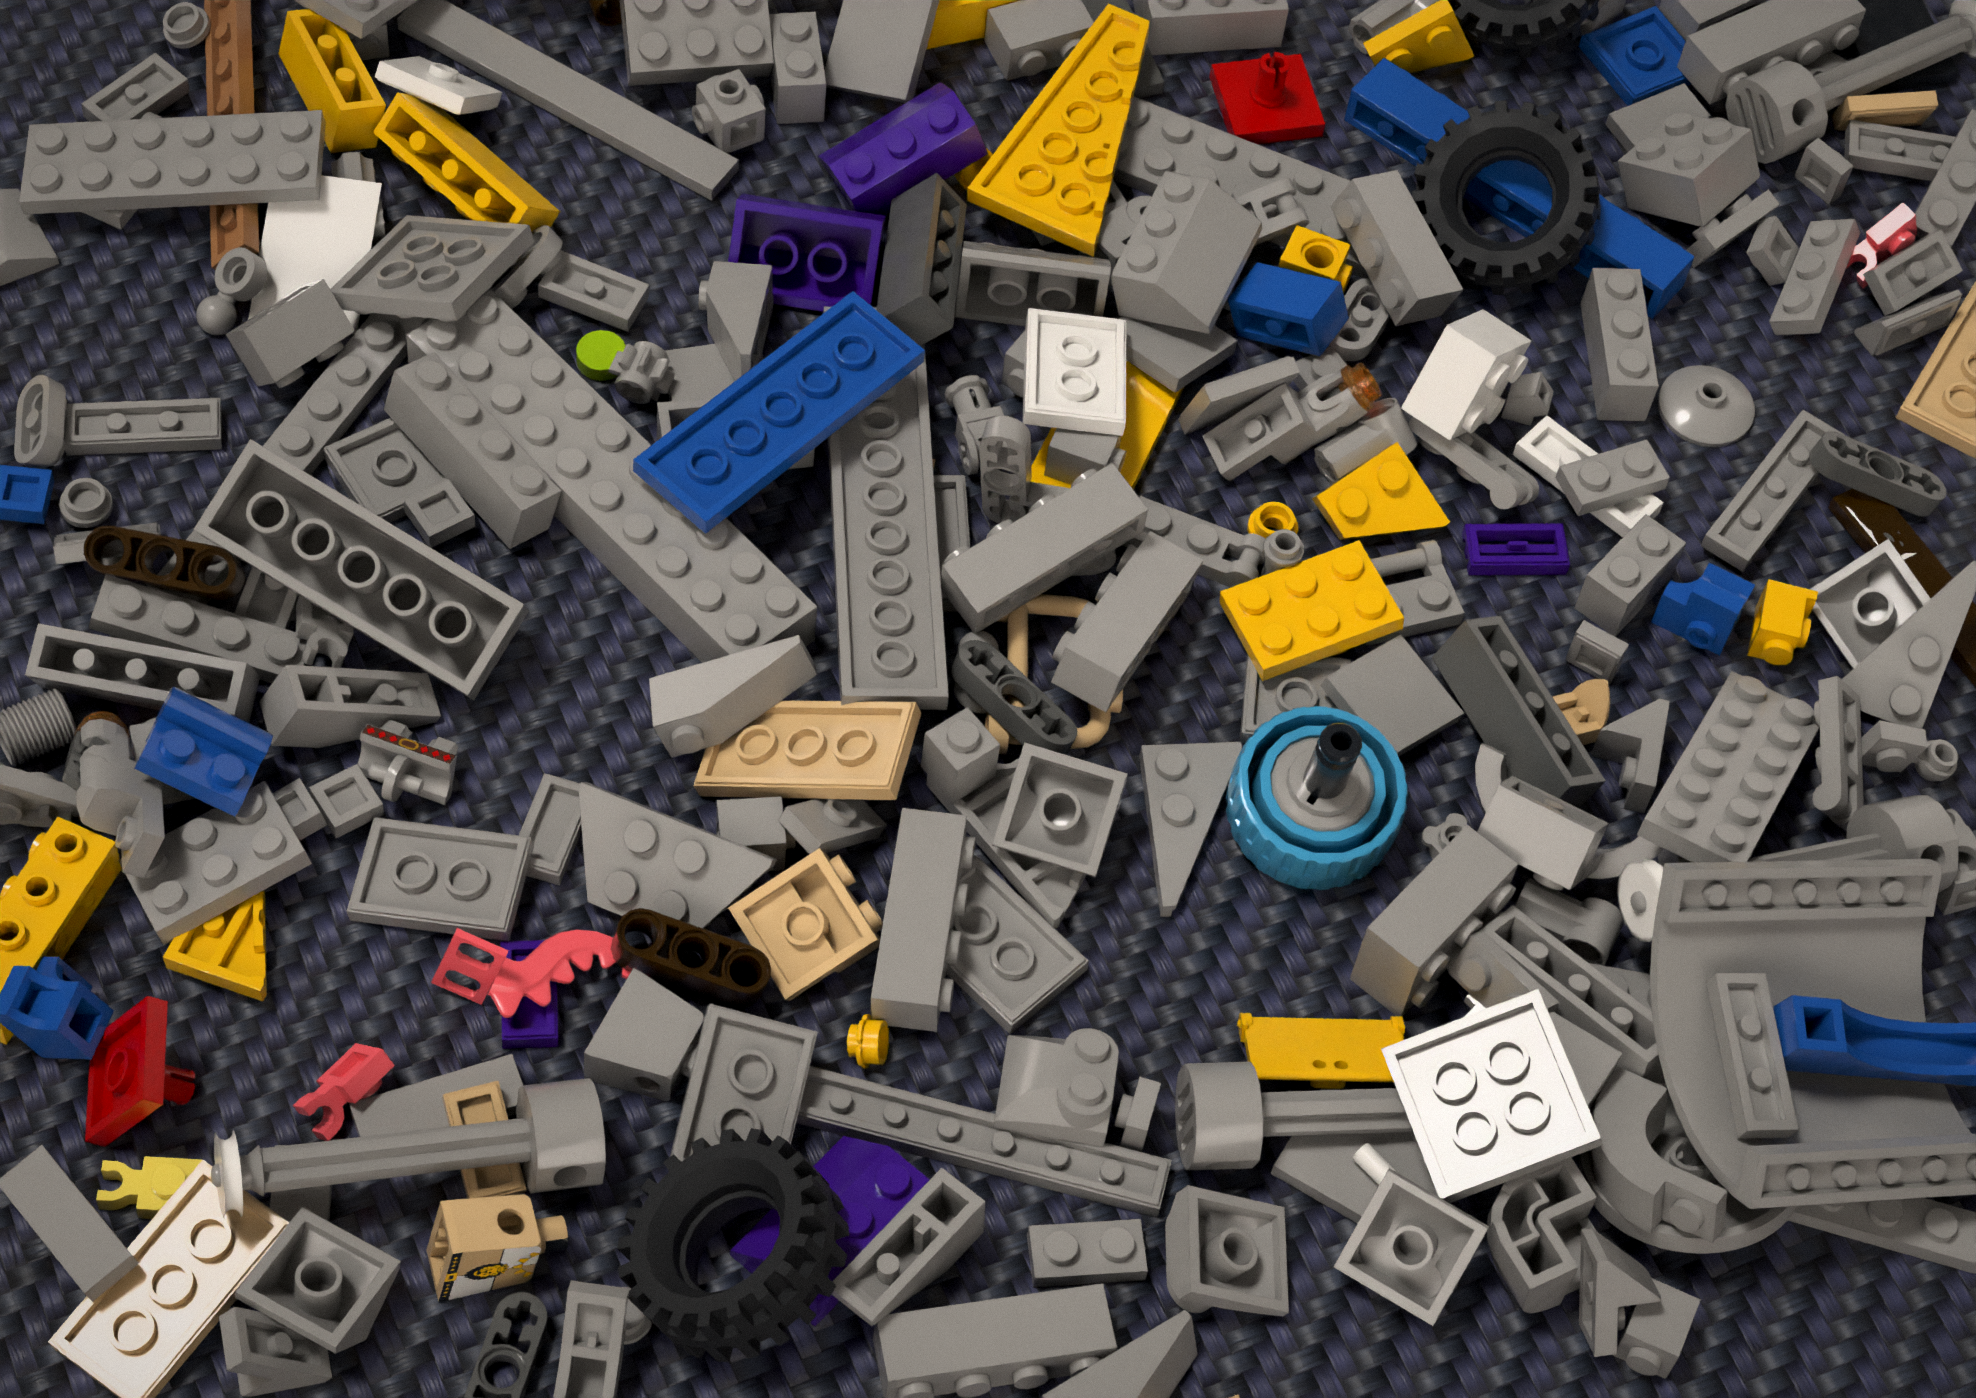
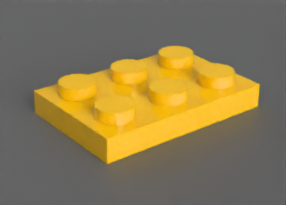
[1220,540,1404,681]

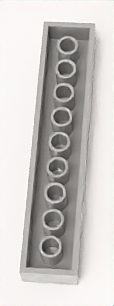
[406,289,817,663]

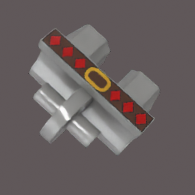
[358,719,458,805]

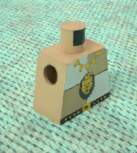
[426,1194,568,1302]

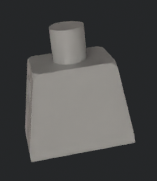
[584,968,705,1101]

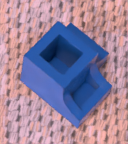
[1651,563,1755,656]
[0,957,114,1060]

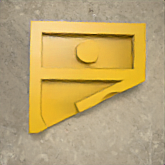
[1363,0,1474,73]
[1312,442,1450,540]
[163,890,267,1001]

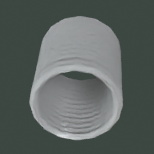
[0,688,77,767]

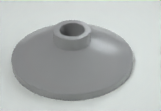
[1658,365,1755,447]

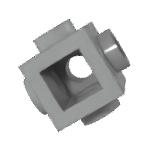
[692,69,766,154]

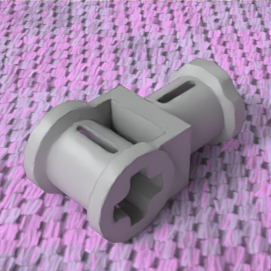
[944,375,1008,475]

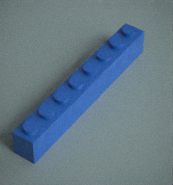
[1344,58,1695,320]

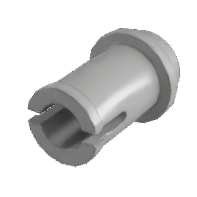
[1261,529,1304,576]

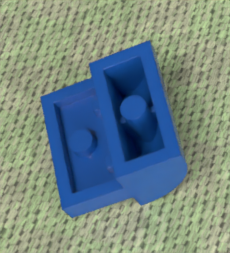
[134,687,273,817]

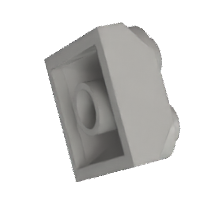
[1810,539,1931,669]
[992,742,1128,877]
[993,1028,1119,1147]
[1334,1168,1489,1326]
[1165,1185,1289,1317]

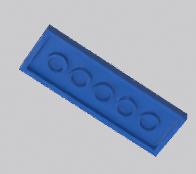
[633,291,925,534]

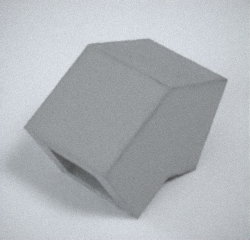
[1501,372,1554,426]

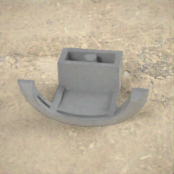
[1475,743,1663,890]

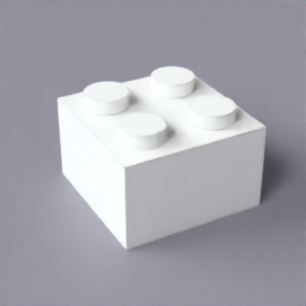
[1401,309,1532,440]

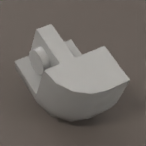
[1487,1157,1597,1313]

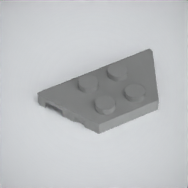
[926,759,1086,929]
[578,782,777,929]

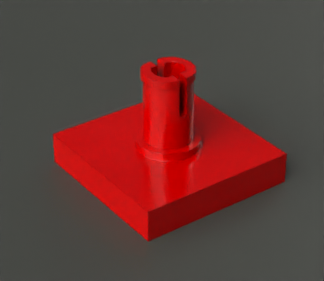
[1209,52,1325,144]
[85,996,195,1147]

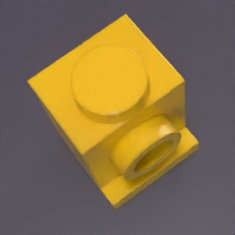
[1747,579,1818,665]

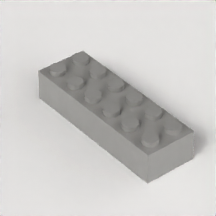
[193,439,529,700]

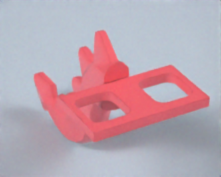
[431,928,631,1018]

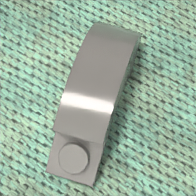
[1591,1067,1728,1243]
[553,1280,629,1398]

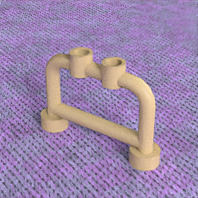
[985,594,1123,754]

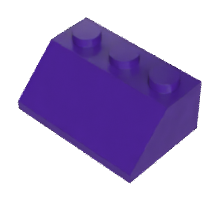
[818,82,988,216]
[728,194,886,312]
[730,1136,930,1327]

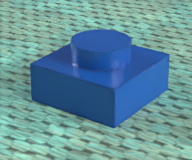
[0,465,55,524]

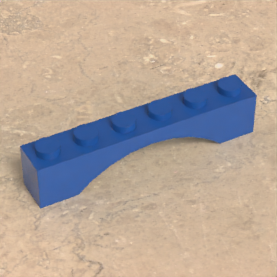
[1773,995,1976,1086]

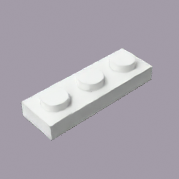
[1513,415,1664,537]

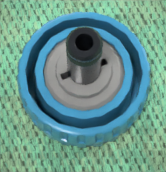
[1226,706,1408,890]

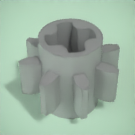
[609,341,675,404]

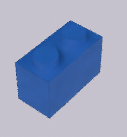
[1228,262,1349,356]

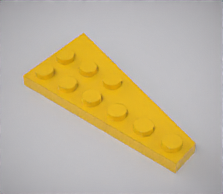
[967,3,1150,257]

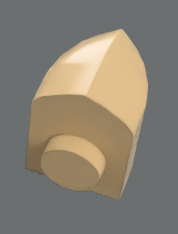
[1552,679,1611,745]

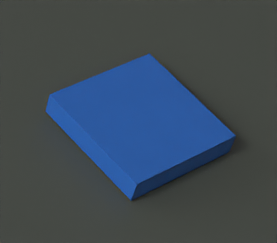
[1578,6,1691,106]

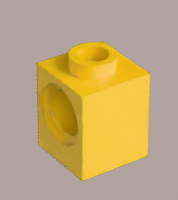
[1278,225,1353,294]

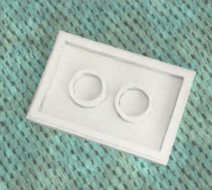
[1022,308,1126,436]

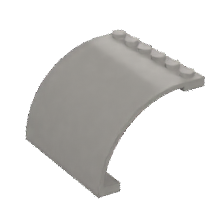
[1650,859,1976,1209]

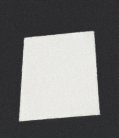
[248,175,382,334]

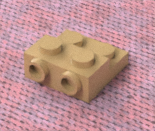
[728,848,883,1001]

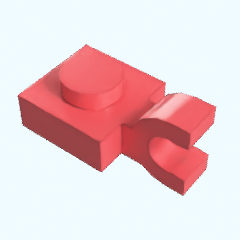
[1846,203,1917,289]
[293,1043,395,1141]

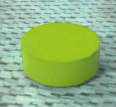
[576,330,626,381]

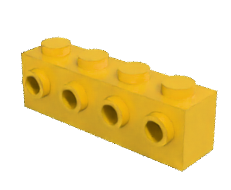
[373,92,561,232]
[0,816,122,1045]

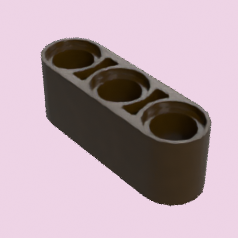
[84,526,245,600]
[611,908,771,1009]

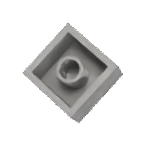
[1618,112,1760,227]

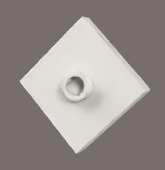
[375,56,502,115]

